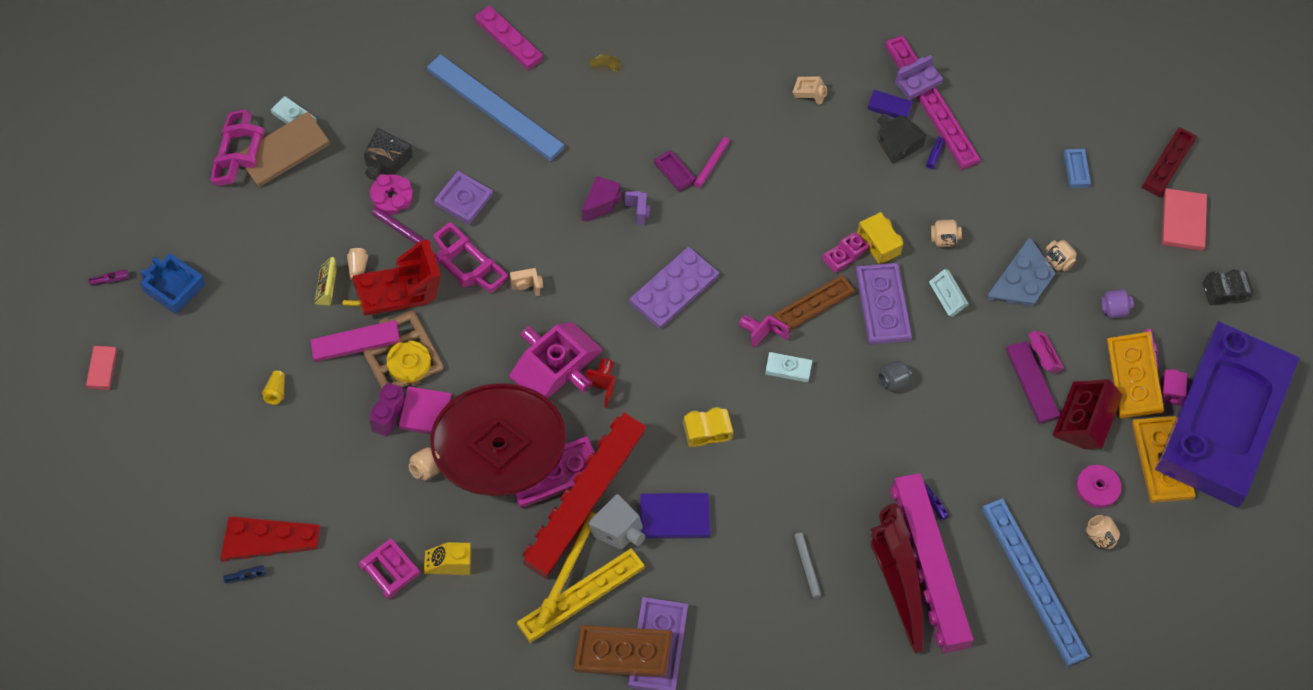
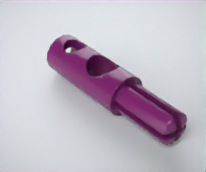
[89,269,129,286]

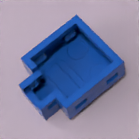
[140,253,205,314]

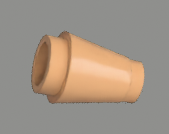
[347,248,368,281]

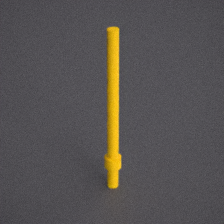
[535,512,596,628]

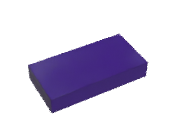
[868,90,913,121]

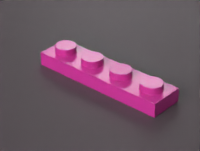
[474,5,543,70]

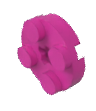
[370,174,413,215]

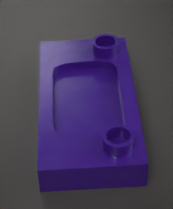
[1155,321,1300,508]

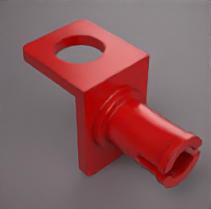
[586,358,616,408]

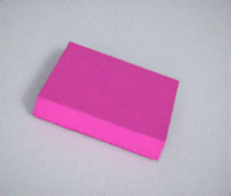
[399,387,452,434]

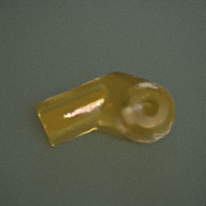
[589,53,620,71]

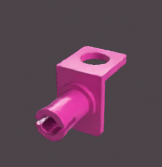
[739,314,789,347]

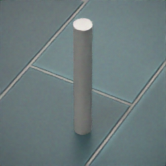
[794,533,822,599]

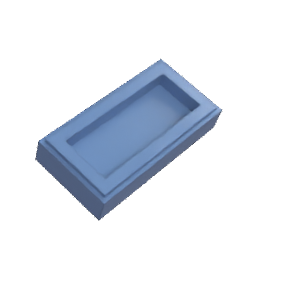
[1063,149,1091,188]

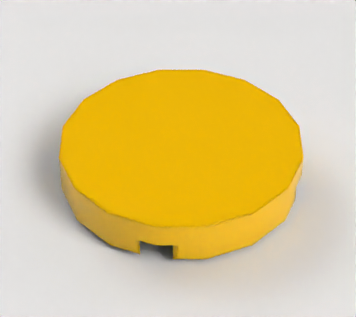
[387,341,431,383]

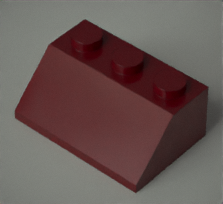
[1053,379,1123,449]

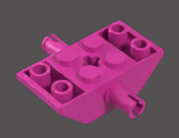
[509,322,603,399]

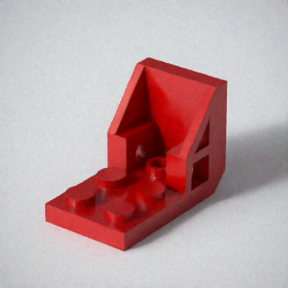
[352,239,441,316]

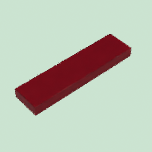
[1142,127,1197,198]

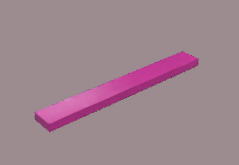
[885,35,981,170]

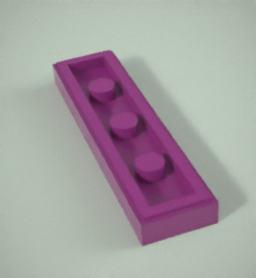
[1006,341,1060,424]

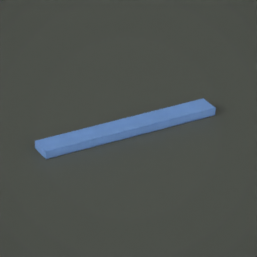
[427,54,564,162]
[982,498,1089,667]

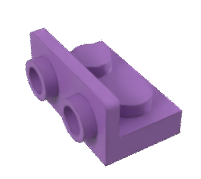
[895,55,943,100]

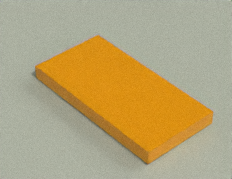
[1107,331,1164,419]
[1132,416,1196,503]

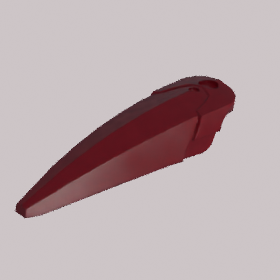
[870,502,923,654]

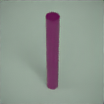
[372,207,424,244]

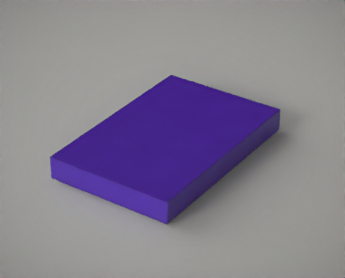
[640,493,710,539]

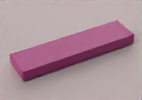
[311,320,401,362]

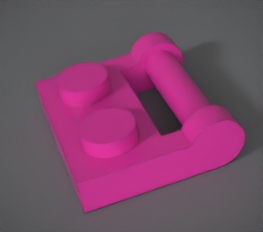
[359,538,420,599]

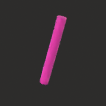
[694,137,730,188]

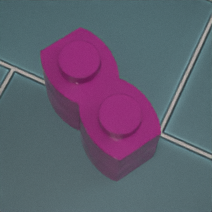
[370,382,405,437]

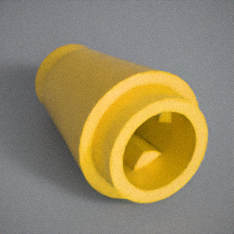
[262,371,285,405]

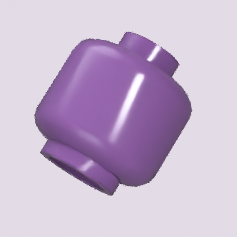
[1101,289,1134,319]

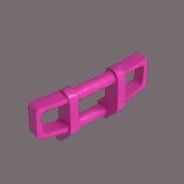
[211,109,265,186]
[434,222,508,293]

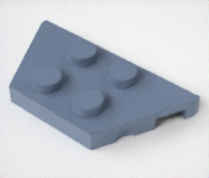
[986,238,1055,307]

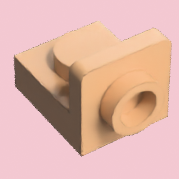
[793,77,827,105]
[510,268,543,297]

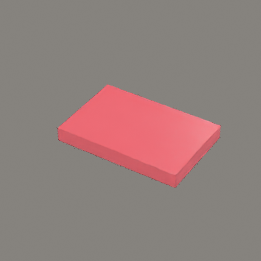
[1162,188,1207,251]

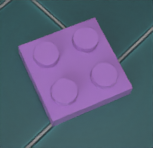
[434,171,493,225]

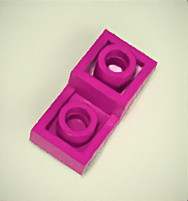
[822,232,870,273]

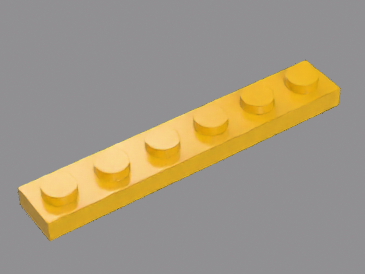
[517,548,645,643]

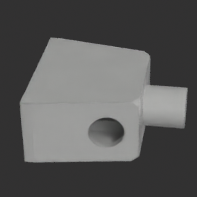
[588,494,645,549]

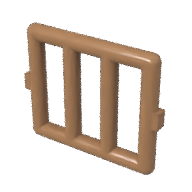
[362,311,444,388]

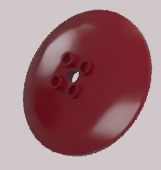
[430,383,566,496]

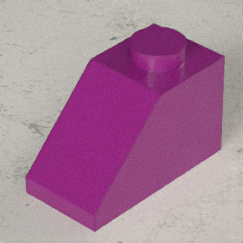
[582,176,623,222]

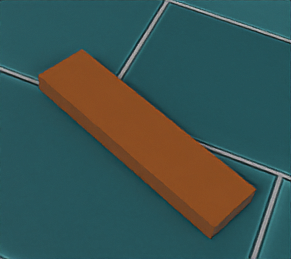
[772,275,855,332]

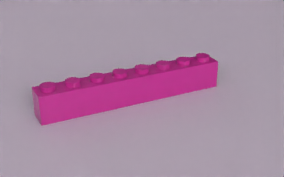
[890,473,973,654]

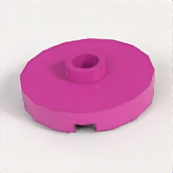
[1076,465,1121,509]

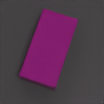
[654,150,696,192]

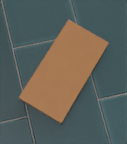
[239,111,331,188]

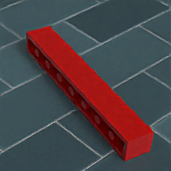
[522,412,647,579]

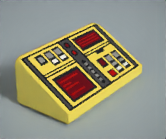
[315,257,337,306]

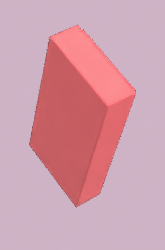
[86,346,117,390]

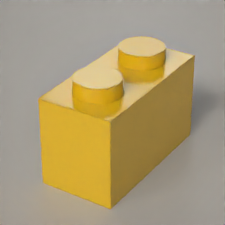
[857,212,904,264]

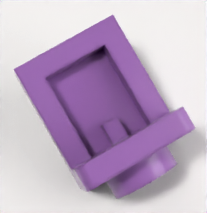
[625,191,650,226]

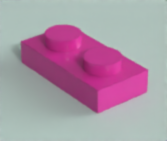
[1028,330,1064,373]

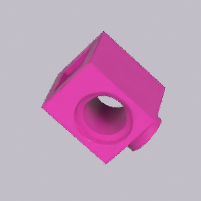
[1160,369,1187,406]

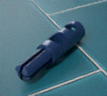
[223,565,266,584]

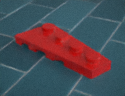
[220,516,321,562]

